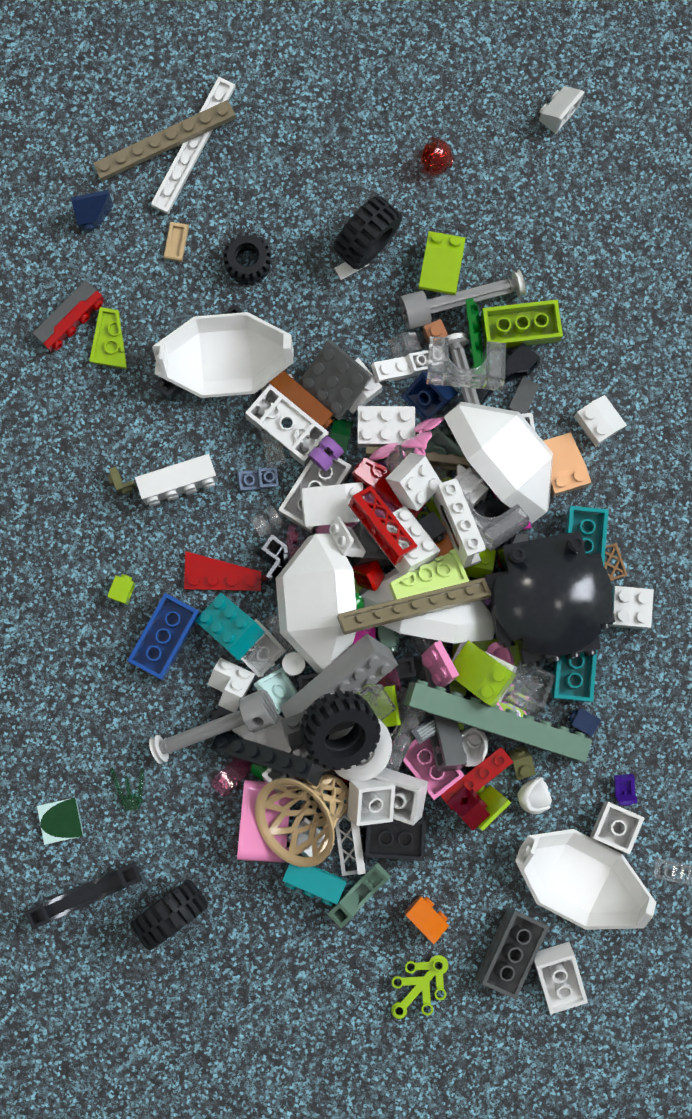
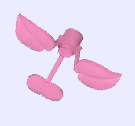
[369,417,444,460]

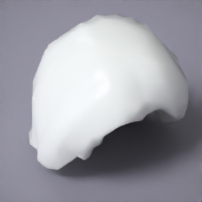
[460,727,488,767]
[517,777,552,814]

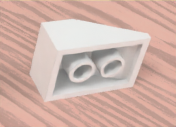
[300,482,364,527]
[534,942,588,1014]

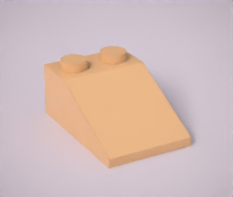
[544,432,591,497]

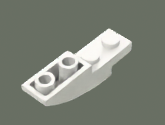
[371,348,446,383]

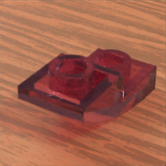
[287,525,300,559]
[211,760,251,798]

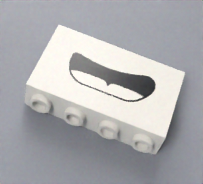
[434,478,486,568]

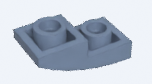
[237,467,279,492]

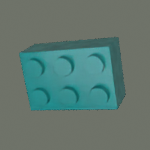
[195,593,265,661]
[282,863,347,906]

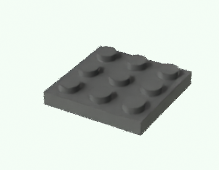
[298,340,373,420]

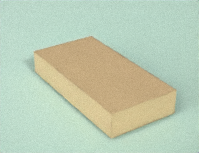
[163,222,189,262]

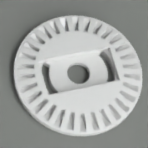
[328,719,392,782]

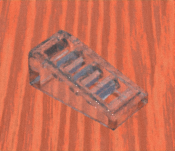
[653,858,692,886]

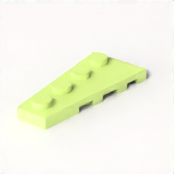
[389,548,469,600]

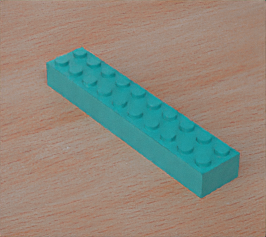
[551,506,609,703]

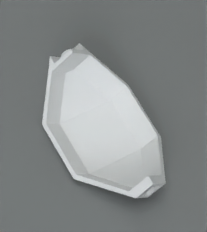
[152,312,294,398]
[444,402,553,523]
[276,533,356,674]
[360,569,495,643]
[515,829,656,930]

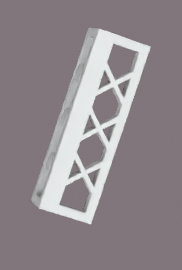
[335,797,366,876]

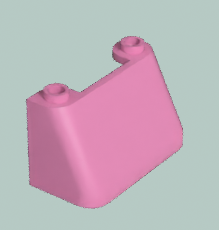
[237,780,296,863]

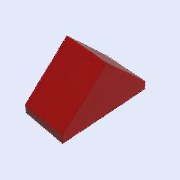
[352,560,385,591]

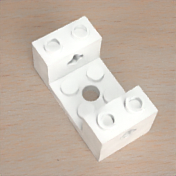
[245,384,329,467]

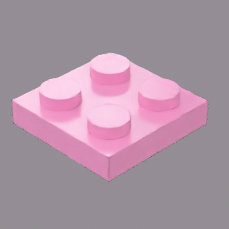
[421,640,459,688]

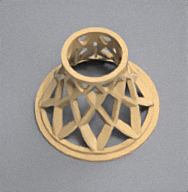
[255,774,349,867]

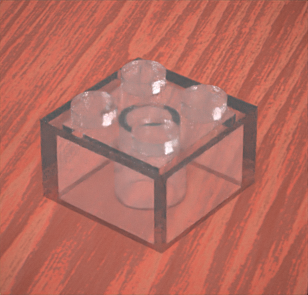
[502,660,556,716]

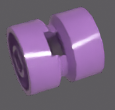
[308,435,344,472]

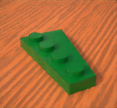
[466,298,486,381]

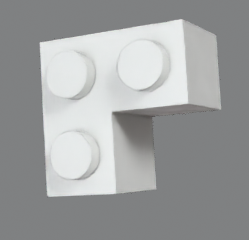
[208,657,255,712]

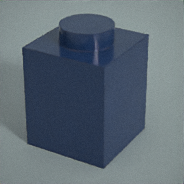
[568,708,601,737]

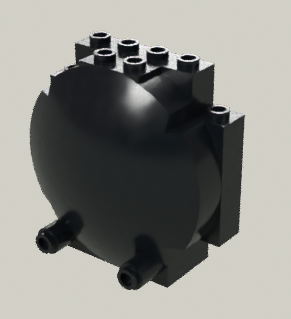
[484,531,615,667]

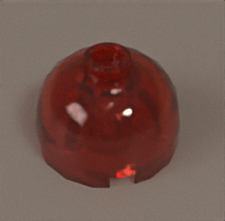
[420,137,454,176]

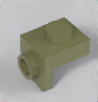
[107,467,136,494]
[508,746,536,780]

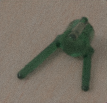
[110,768,144,811]

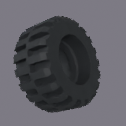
[333,196,402,270]
[300,691,381,770]
[130,879,208,950]

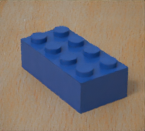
[127,593,200,681]

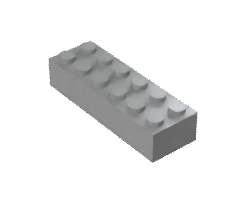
[280,634,398,718]

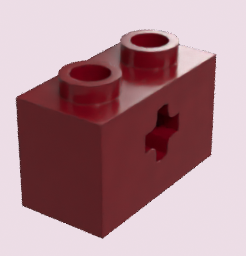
[448,786,490,831]

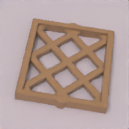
[604,543,628,581]

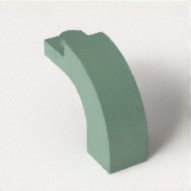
[327,863,391,928]

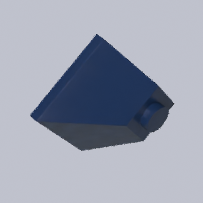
[71,190,113,232]
[401,371,458,421]

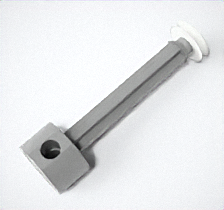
[399,269,526,331]
[440,332,480,405]
[149,689,278,764]

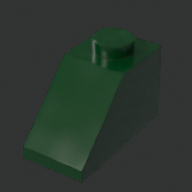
[330,418,353,459]

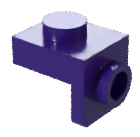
[614,773,638,806]

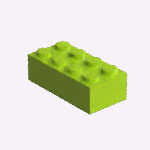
[481,299,563,351]

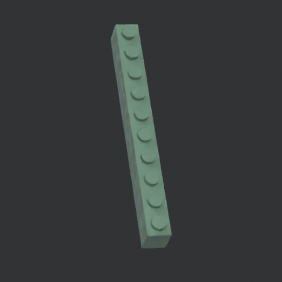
[403,680,592,762]

